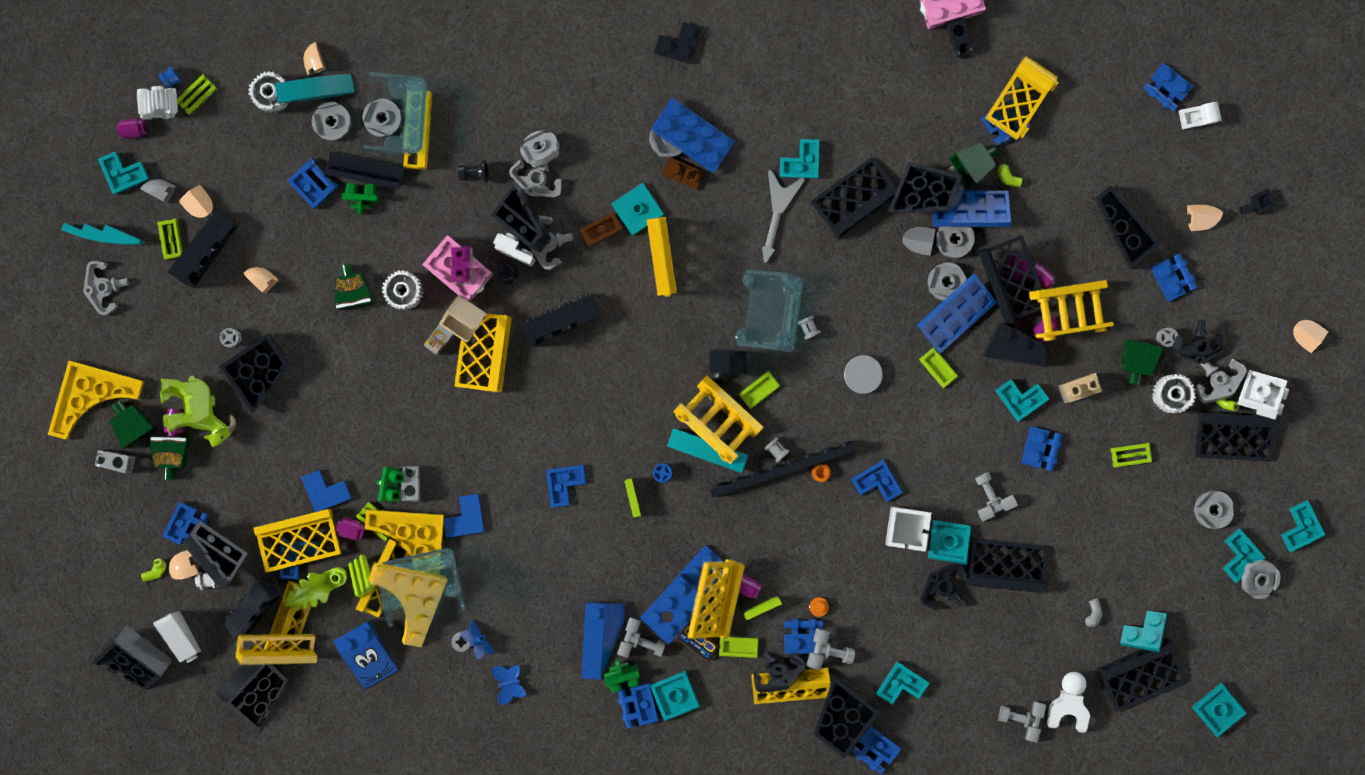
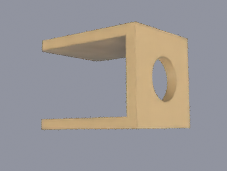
[439,295,486,342]

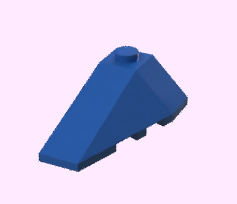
[581,602,625,680]

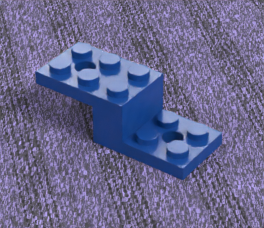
[640,545,723,644]

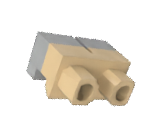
[1058,373,1102,403]

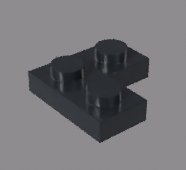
[654,22,701,64]

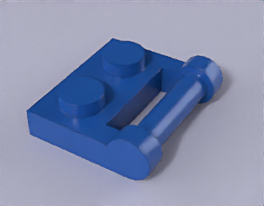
[287,158,339,209]

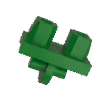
[342,183,379,215]
[376,466,405,503]
[604,659,640,693]

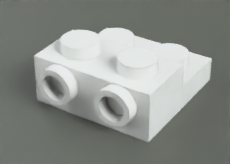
[494,233,536,267]
[1238,370,1289,419]

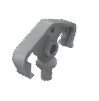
[509,160,562,197]
[529,215,573,271]
[83,261,129,316]
[1195,359,1246,403]

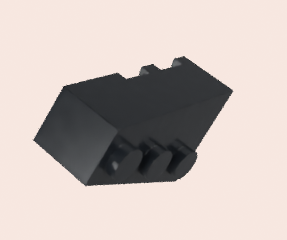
[491,184,552,253]
[981,322,1053,367]
[709,349,747,379]
[182,521,248,591]

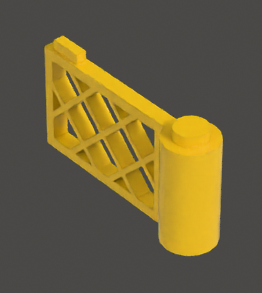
[985,56,1059,140]

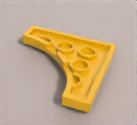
[48,361,144,440]
[365,509,444,575]
[369,563,448,647]

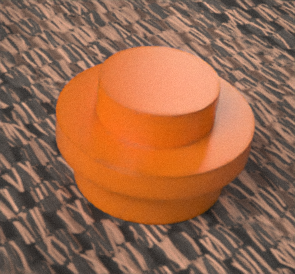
[812,463,831,482]
[809,597,829,617]

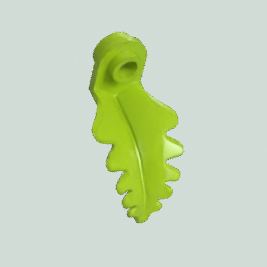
[284,567,347,610]

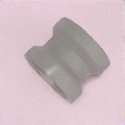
[220,328,242,348]
[1156,328,1178,347]
[452,631,472,652]

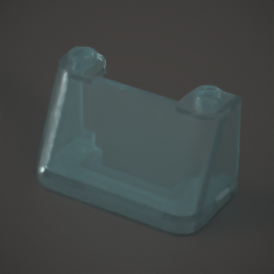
[736,269,802,353]

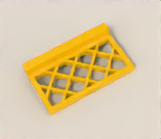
[647,217,677,296]
[455,313,512,393]
[254,509,341,573]
[688,559,745,639]

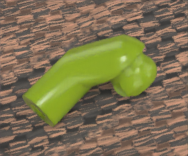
[997,164,1022,187]
[1214,399,1240,411]
[141,558,166,582]

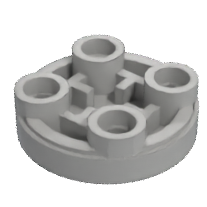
[844,355,883,394]

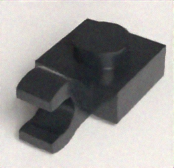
[1239,188,1277,215]

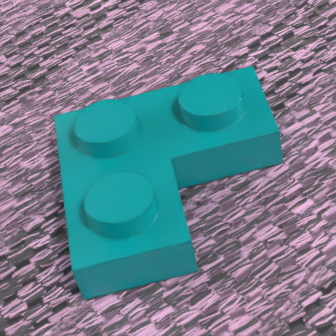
[780,139,819,179]
[98,151,150,195]
[995,379,1049,422]
[1280,500,1325,552]
[1222,529,1265,583]
[1120,611,1167,652]
[876,661,929,705]

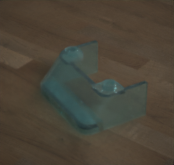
[363,72,427,155]
[380,548,466,628]

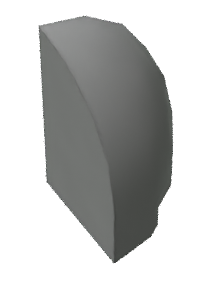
[140,179,176,203]
[902,227,936,256]

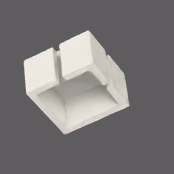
[885,507,931,551]

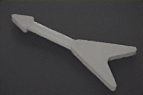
[762,170,804,263]

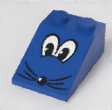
[333,620,398,689]

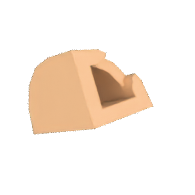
[304,42,326,76]
[179,185,213,217]
[1187,205,1223,231]
[244,267,278,293]
[1293,320,1328,353]
[169,550,199,579]

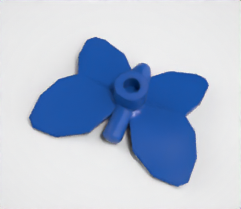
[461,620,494,660]
[491,665,526,705]

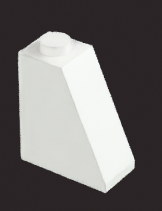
[154,611,201,663]

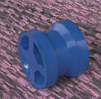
[158,66,182,88]
[653,463,672,482]

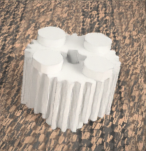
[248,71,289,113]
[137,86,178,120]
[382,270,423,310]
[1152,374,1196,413]

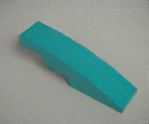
[275,74,355,104]
[61,223,145,245]
[667,428,749,473]

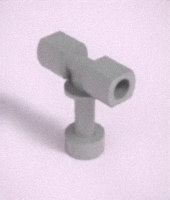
[975,472,1018,522]
[617,617,666,658]
[807,628,855,670]
[998,702,1046,743]

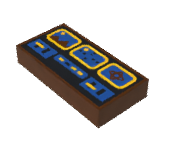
[676,623,719,661]

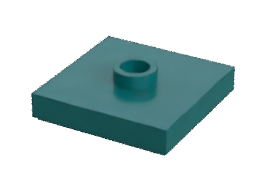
[611,183,664,236]
[928,520,971,564]
[650,671,700,721]
[1192,683,1247,738]

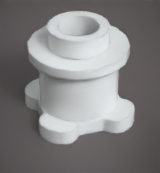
[195,571,218,590]

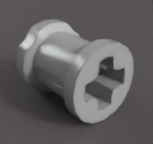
[797,315,821,340]
[764,437,789,462]

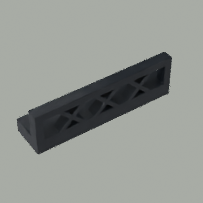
[323,151,406,189]

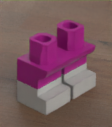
[451,247,473,285]

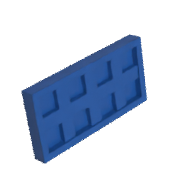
[650,98,735,173]
[932,191,1011,227]
[917,274,997,353]

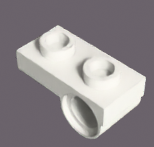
[1179,102,1222,130]

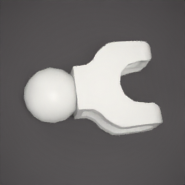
[1047,672,1090,733]

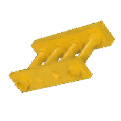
[1029,280,1114,341]
[673,376,763,464]

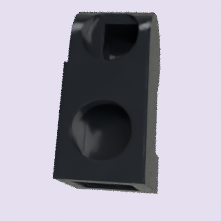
[945,19,973,58]

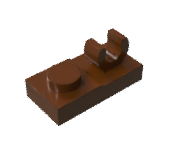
[662,158,704,190]
[579,212,622,247]

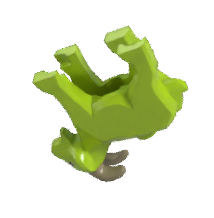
[160,375,236,447]

